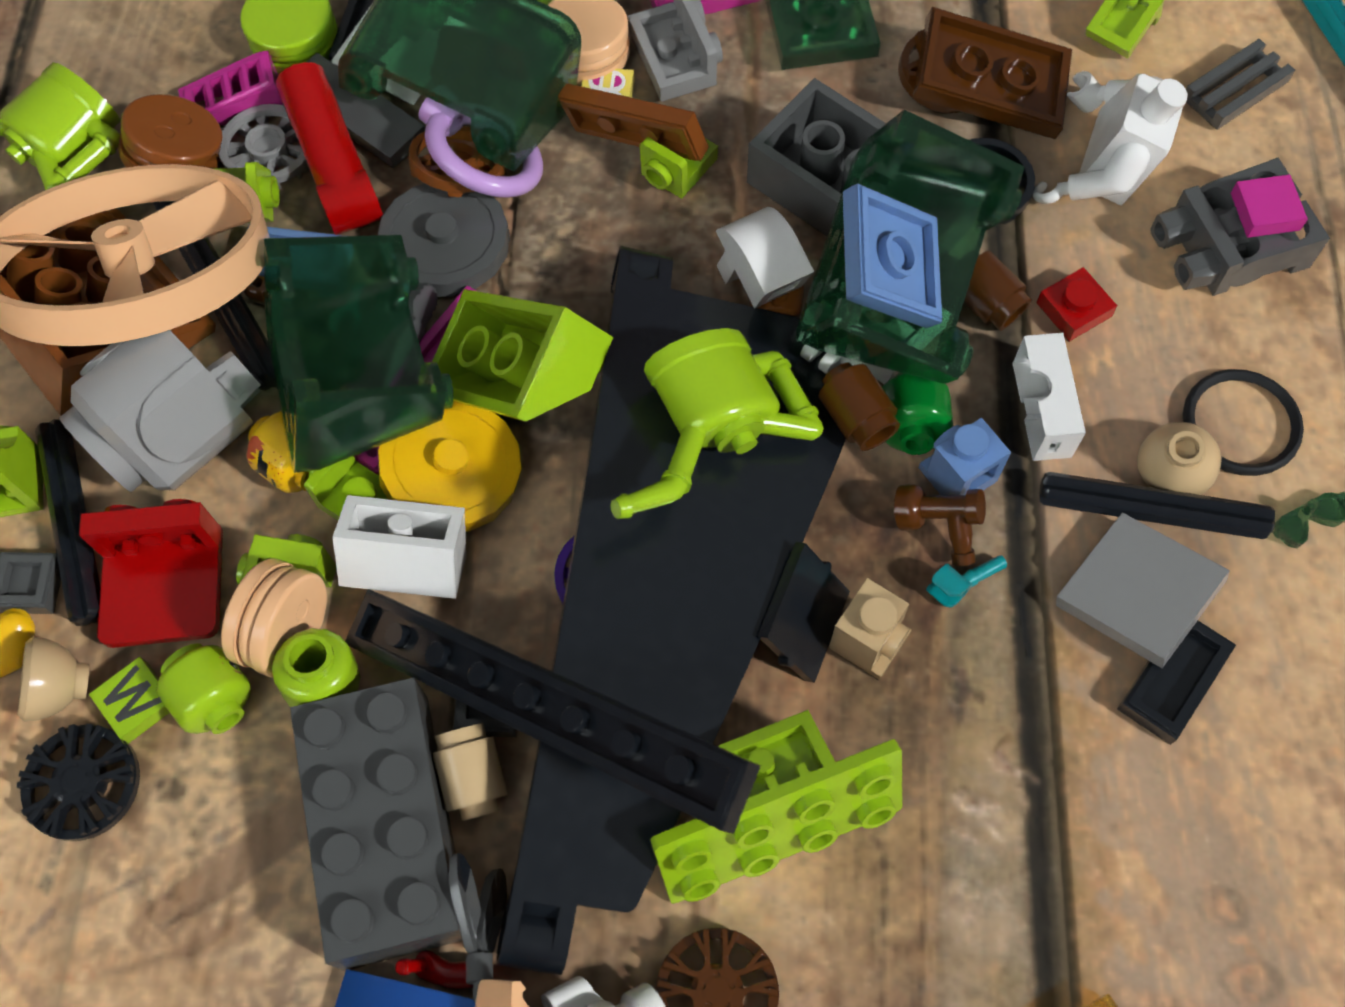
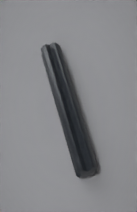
[35,419,101,626]
[1039,472,1275,539]

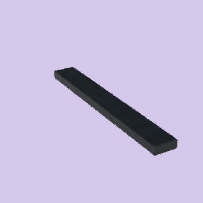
[345,589,761,834]

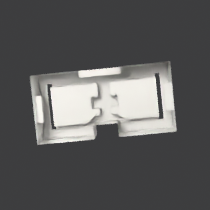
[1013,333,1086,461]

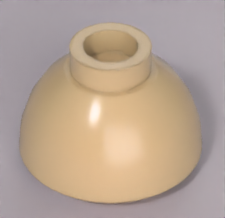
[1137,422,1221,495]
[17,636,89,722]

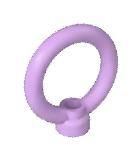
[418,87,543,198]

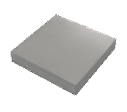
[1056,512,1230,668]

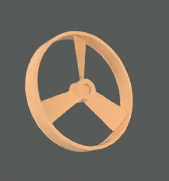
[0,164,271,346]

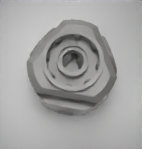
[59,330,261,492]

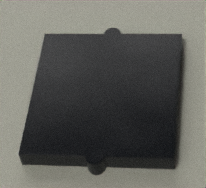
[757,542,850,683]

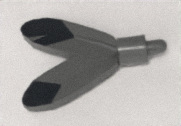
[449,853,507,1002]

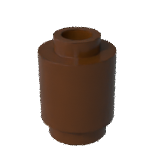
[950,250,1032,331]
[818,362,900,451]

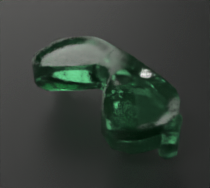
[1273,491,1345,549]

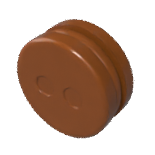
[118,94,222,169]

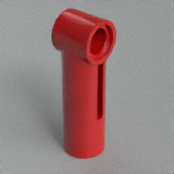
[276,62,383,235]

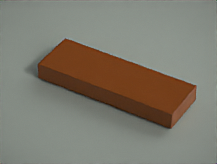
[557,83,709,161]

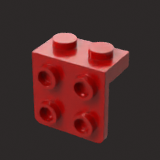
[79,499,223,648]

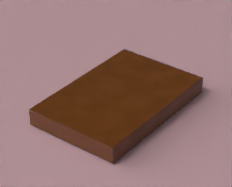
[913,7,1072,139]

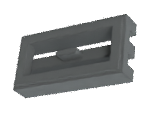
[1186,39,1295,130]

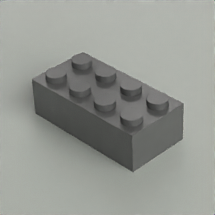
[747,78,986,264]
[290,678,462,971]

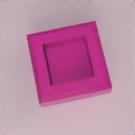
[1231,174,1308,238]

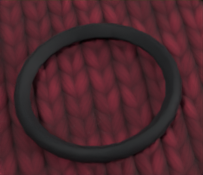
[1182,369,1304,476]

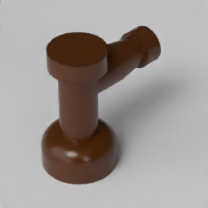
[894,484,986,566]

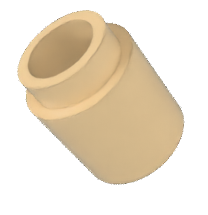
[432,723,508,821]

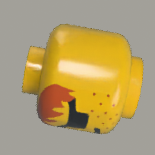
[246,410,332,493]

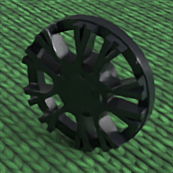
[17,724,140,841]

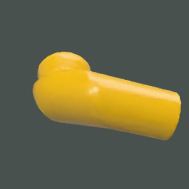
[0,608,35,678]

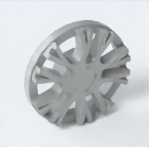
[219,104,308,189]

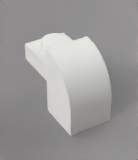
[716,207,814,309]

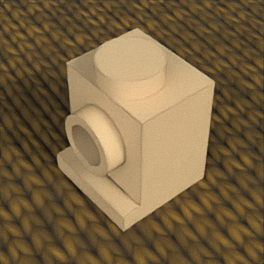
[829,578,911,680]

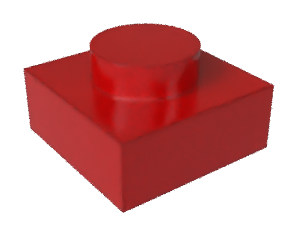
[1036,267,1118,342]

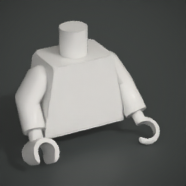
[1033,71,1188,206]

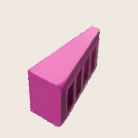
[178,50,283,126]

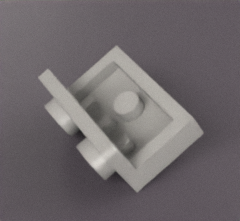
[628,0,723,102]

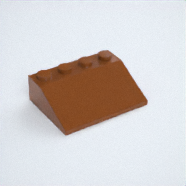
[0,208,216,416]

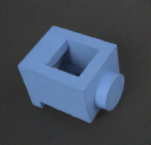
[918,418,1011,496]

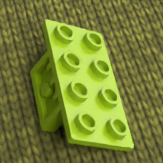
[650,710,902,904]

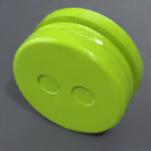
[240,0,338,74]

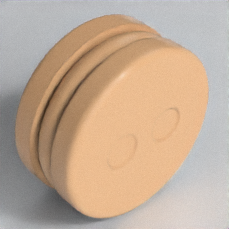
[536,0,630,85]
[221,558,327,678]

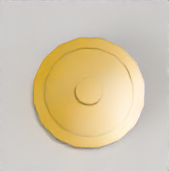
[378,398,522,532]

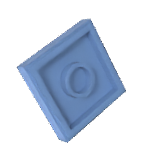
[843,183,942,328]

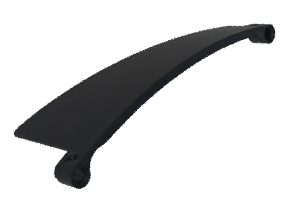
[496,246,880,975]

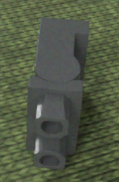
[1151,157,1330,296]

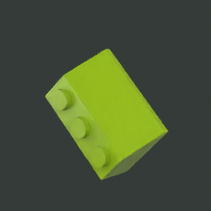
[420,289,614,422]

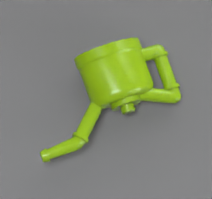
[0,62,121,190]
[611,328,824,519]

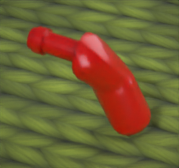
[395,950,473,989]

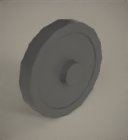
[377,183,510,297]

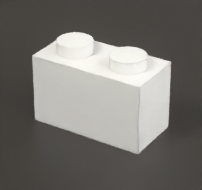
[333,495,466,599]

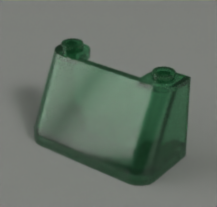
[338,0,582,171]
[796,109,1025,384]
[264,235,453,473]

